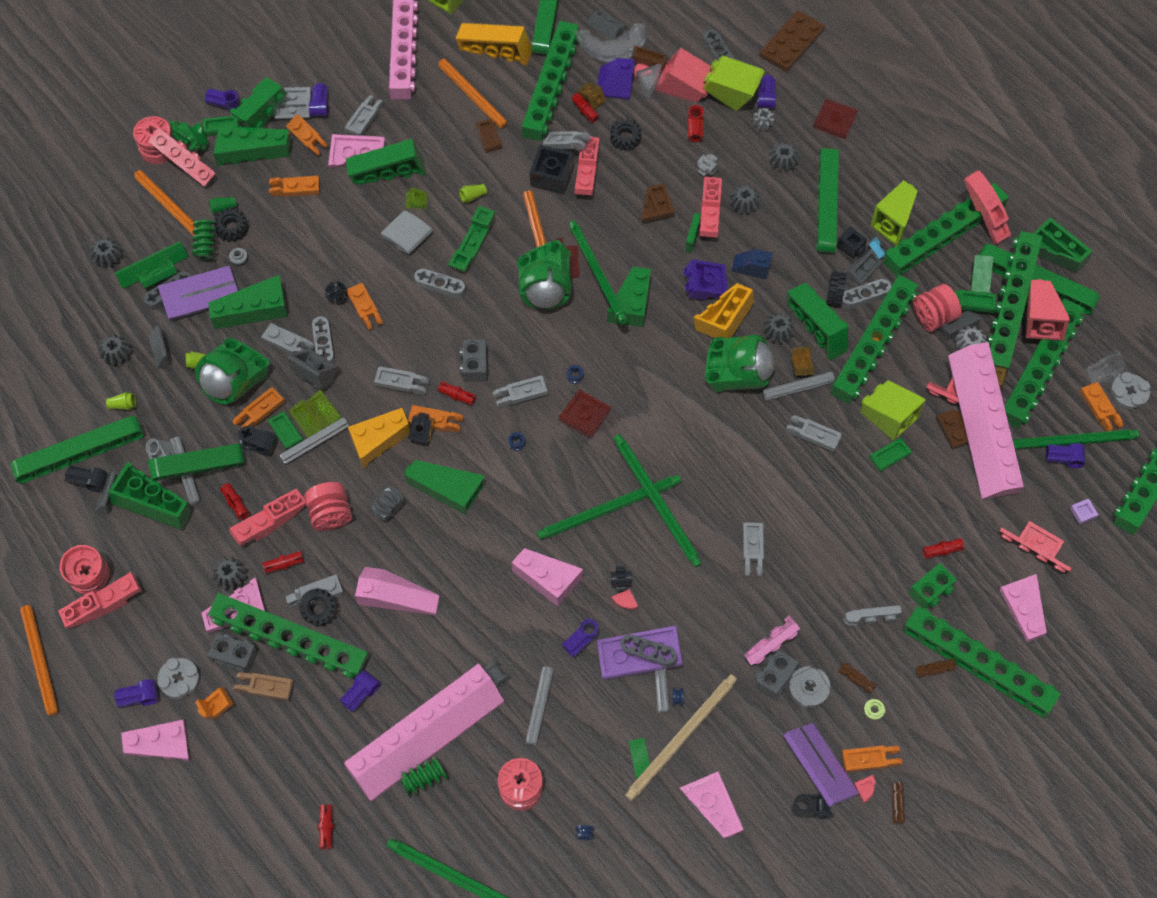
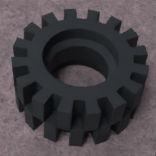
[610,118,641,151]
[214,208,248,243]
[826,271,847,306]
[299,588,336,625]

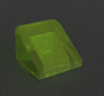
[405,187,427,208]

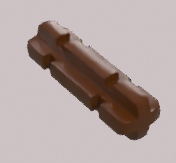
[916,659,956,678]
[839,663,877,694]
[891,782,905,824]

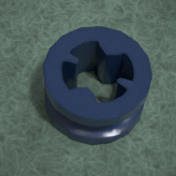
[567,365,584,384]
[508,432,526,451]
[672,688,684,706]
[575,825,594,840]

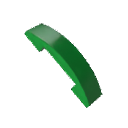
[448,206,495,272]

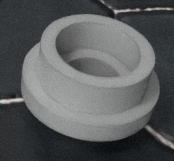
[229,248,247,266]

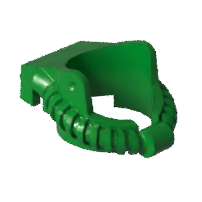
[169,121,209,151]

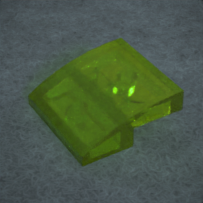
[289,390,342,438]

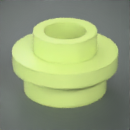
[864,699,885,720]

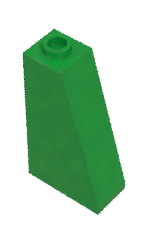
[404,460,485,515]

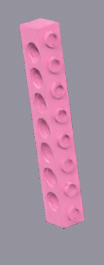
[389,0,418,99]

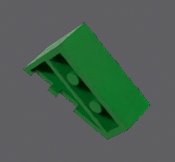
[230,77,287,128]
[1033,217,1092,272]
[607,267,651,327]

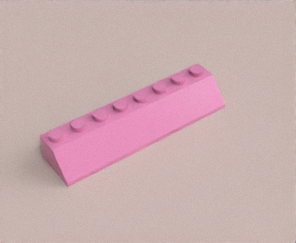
[948,342,1024,499]
[344,664,504,802]

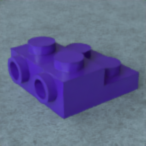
[684,259,728,300]

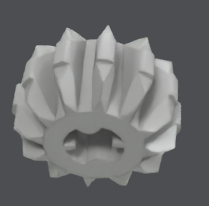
[955,326,987,350]

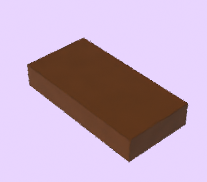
[631,45,667,70]
[475,118,502,153]

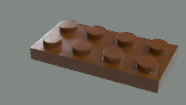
[759,10,825,72]

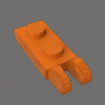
[286,114,328,156]
[269,176,320,197]
[346,283,383,330]
[1080,382,1123,431]
[233,387,285,429]
[408,405,463,432]
[842,746,903,772]

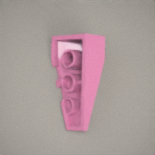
[355,567,440,615]

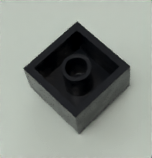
[530,145,574,193]

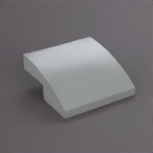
[275,87,311,119]
[380,210,433,254]

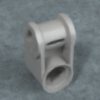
[146,439,175,459]

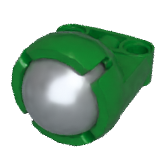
[517,240,571,310]
[705,335,776,393]
[195,338,270,404]

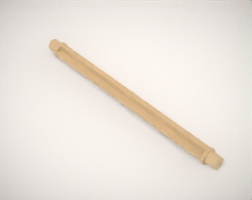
[625,674,737,802]

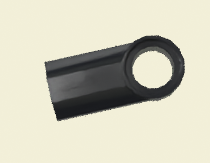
[65,466,108,492]

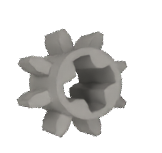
[753,109,774,130]
[697,154,719,176]

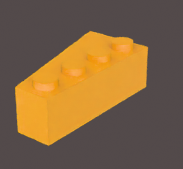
[456,23,532,66]

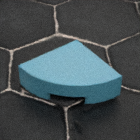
[869,237,885,259]

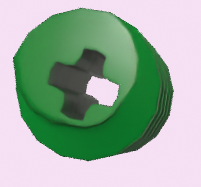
[191,220,216,260]
[401,757,447,798]

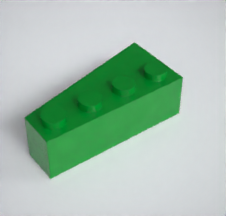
[213,125,292,166]
[346,139,426,185]
[208,275,287,329]
[787,282,849,361]
[108,462,191,530]

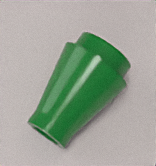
[209,197,237,215]

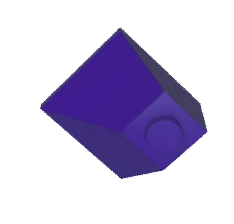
[597,58,634,100]

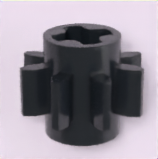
[324,281,348,304]
[611,566,632,591]

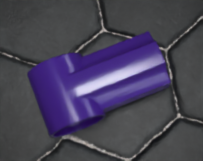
[757,75,776,109]
[309,83,328,117]
[205,89,241,112]
[1045,443,1085,468]
[562,619,599,658]
[340,670,381,713]
[114,679,158,708]

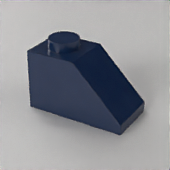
[731,249,773,280]

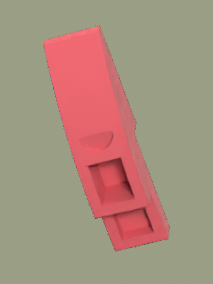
[575,137,600,195]
[964,170,1011,244]
[700,177,722,238]
[229,488,306,546]
[58,572,142,628]

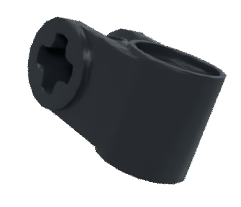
[238,426,277,456]
[791,794,833,819]

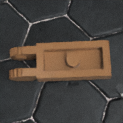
[233,672,294,701]

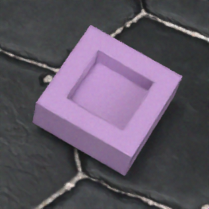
[1070,499,1098,525]

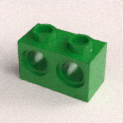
[908,563,957,609]

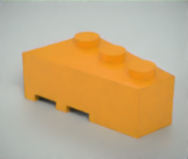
[693,283,754,338]
[348,408,410,469]

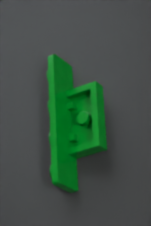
[115,241,188,288]

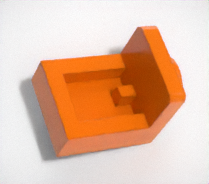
[195,687,233,719]

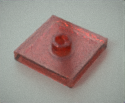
[813,99,858,139]
[559,389,611,438]

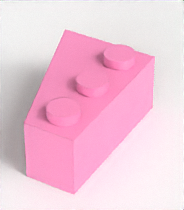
[512,548,583,606]

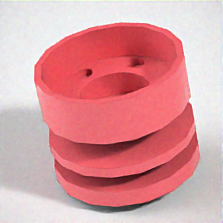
[133,116,174,164]
[913,284,962,332]
[304,482,352,531]
[59,545,110,595]
[498,758,543,811]

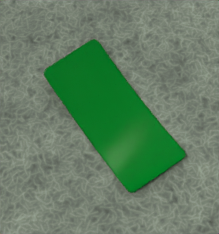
[629,738,650,779]

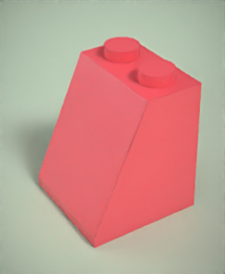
[655,48,712,102]
[1026,279,1069,341]

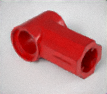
[687,105,704,143]

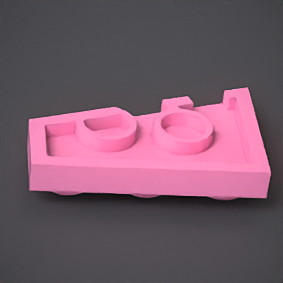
[328,134,385,169]
[1000,574,1047,642]
[202,577,265,633]
[744,615,800,666]
[121,720,190,761]
[680,772,744,839]

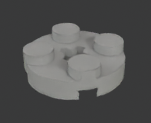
[1110,372,1150,410]
[157,658,200,699]
[789,666,830,709]

